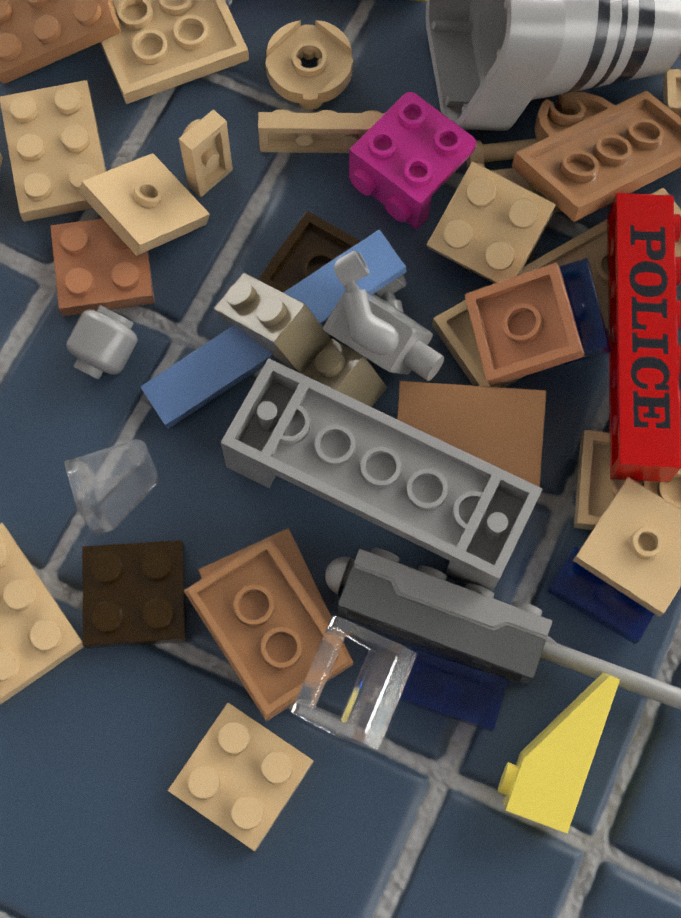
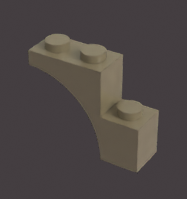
[214,273,388,407]

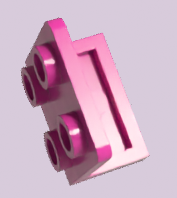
[349,92,476,230]

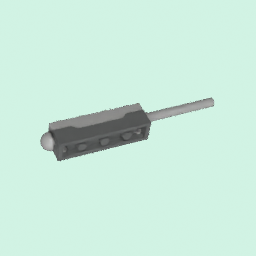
[325,548,681,710]

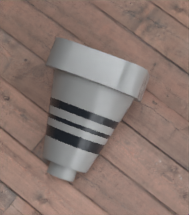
[426,0,681,131]

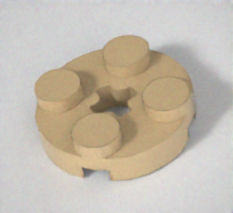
[265,20,353,110]

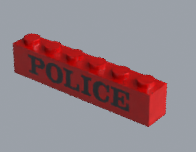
[607,193,681,482]

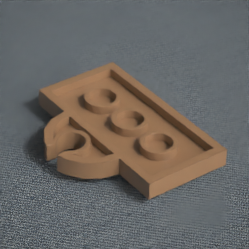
[512,90,681,222]

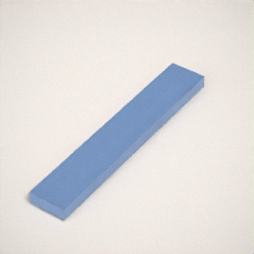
[140,229,407,429]

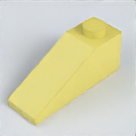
[498,672,620,834]

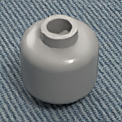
[66,305,138,380]

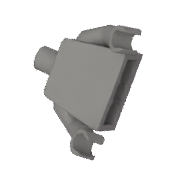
[322,251,444,381]

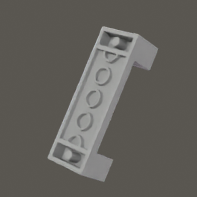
[221,358,543,592]

